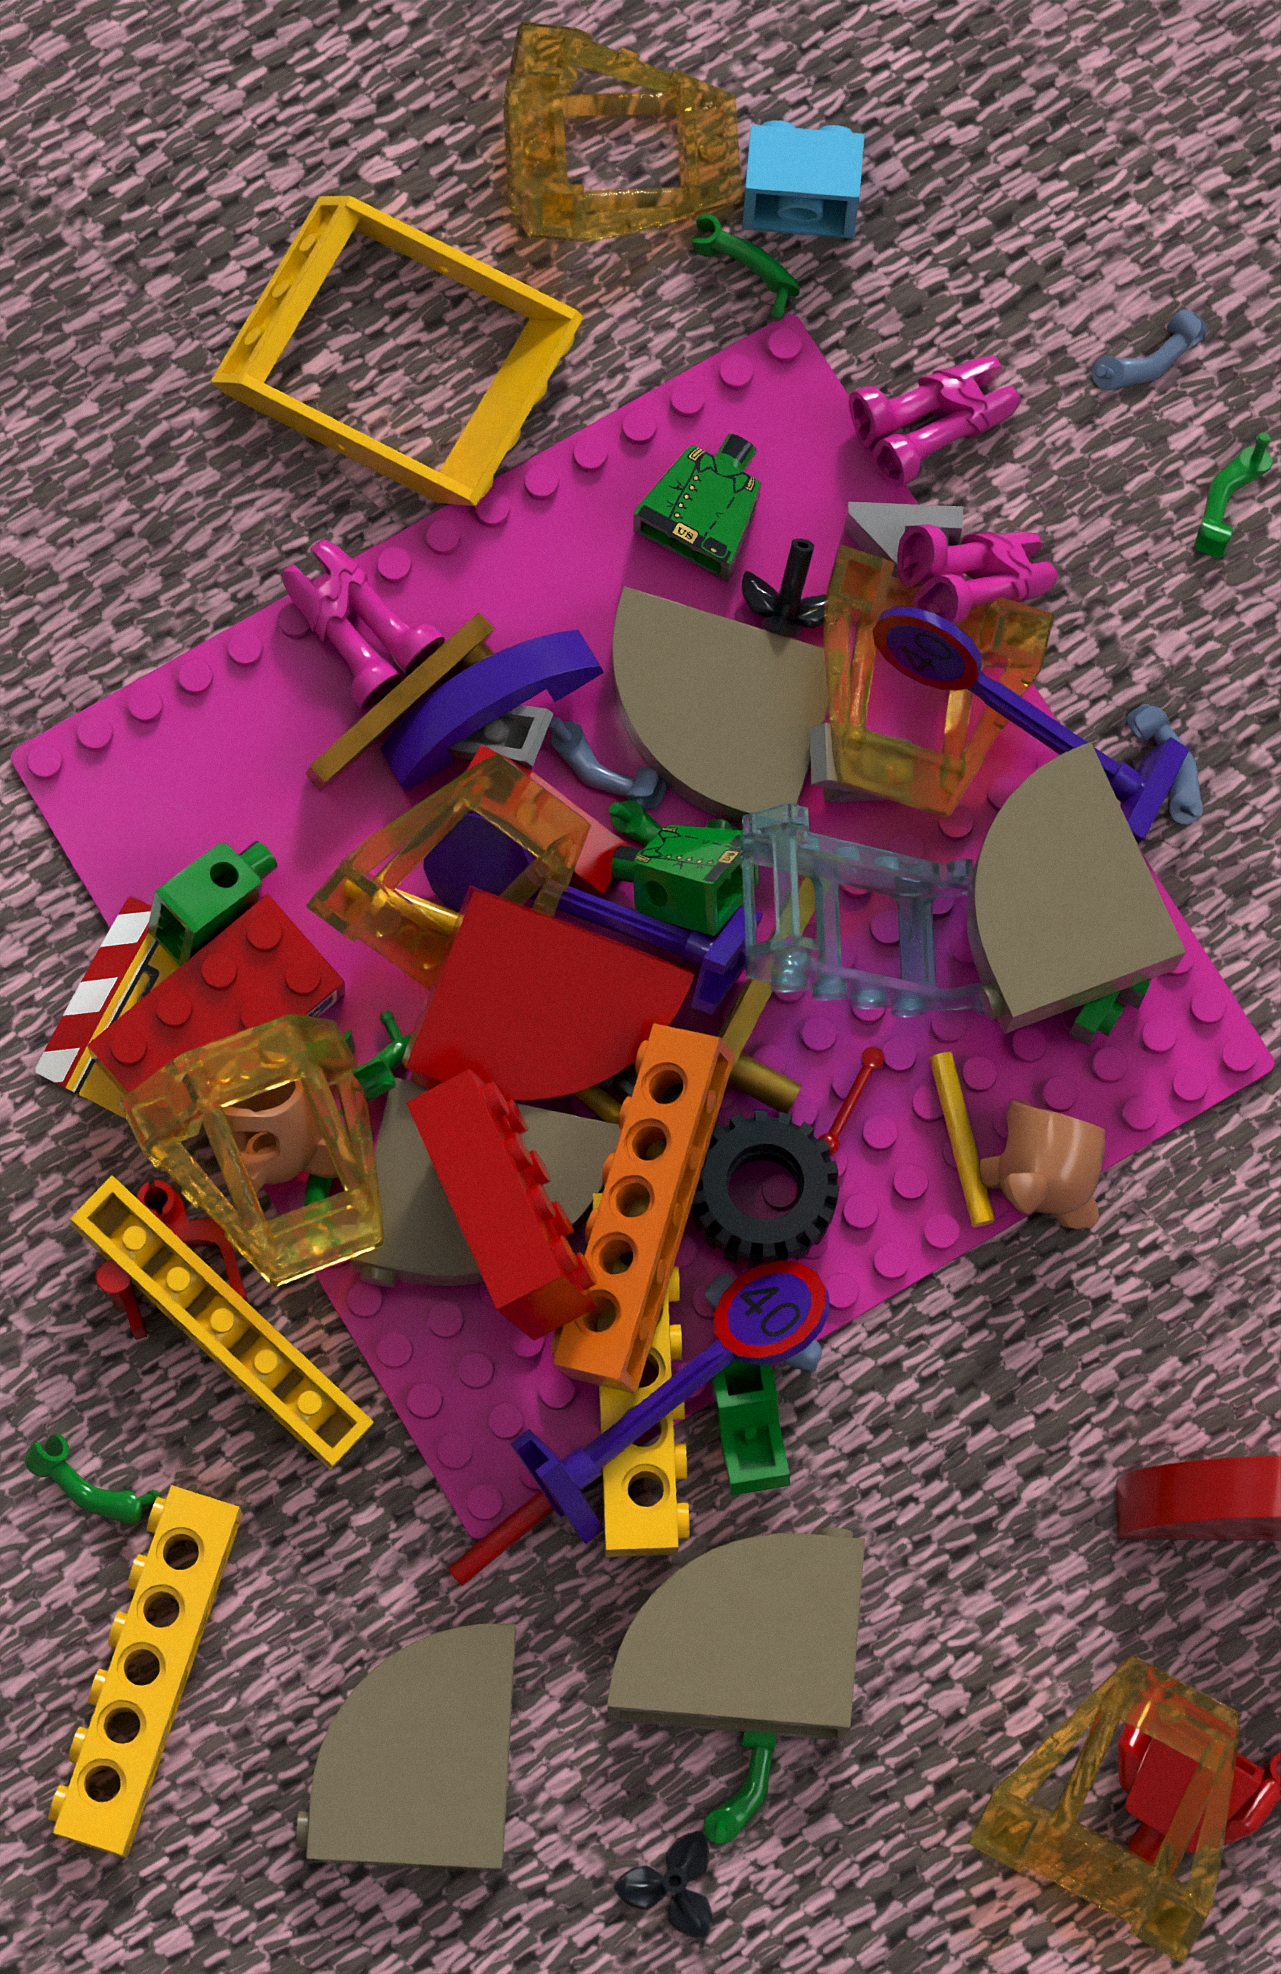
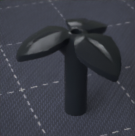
[742,538,840,637]
[614,1831,712,1938]

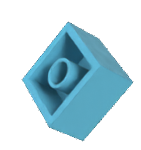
[742,120,865,239]

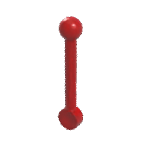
[818,1046,885,1156]

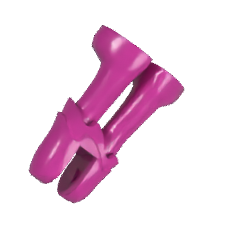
[848,356,1021,488]
[897,524,1058,625]
[281,540,445,709]

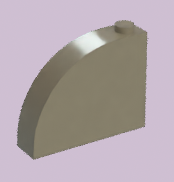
[612,586,845,842]
[966,742,1186,1034]
[350,1077,621,1287]
[607,1527,865,1741]
[296,1624,516,1873]

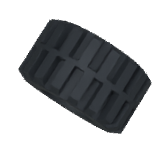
[691,1110,840,1268]

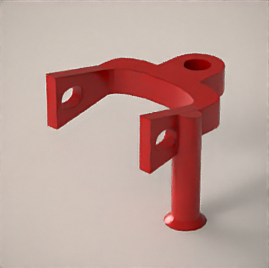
[96,1180,249,1340]

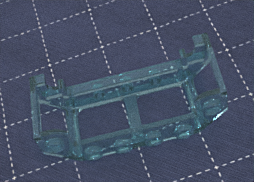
[740,803,987,1017]

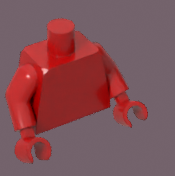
[1117,1671,1281,1865]

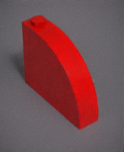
[401,885,695,1100]
[1117,1456,1281,1541]

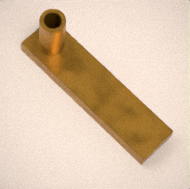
[306,612,495,791]
[717,873,828,1113]

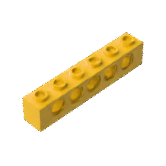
[70,1175,374,1471]
[593,1193,690,1557]
[48,1485,243,1859]

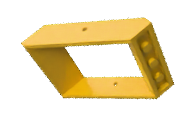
[210,196,584,506]

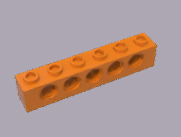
[551,1023,735,1394]

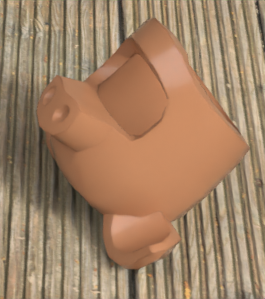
[208,1065,347,1195]
[980,1099,1105,1229]

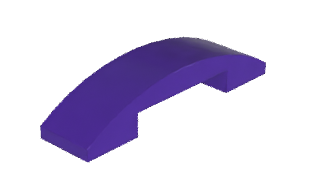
[380,630,604,792]

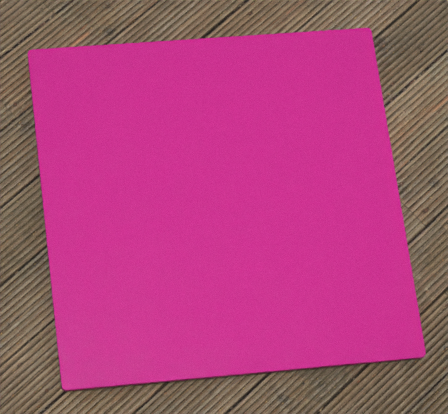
[10,314,1274,1540]

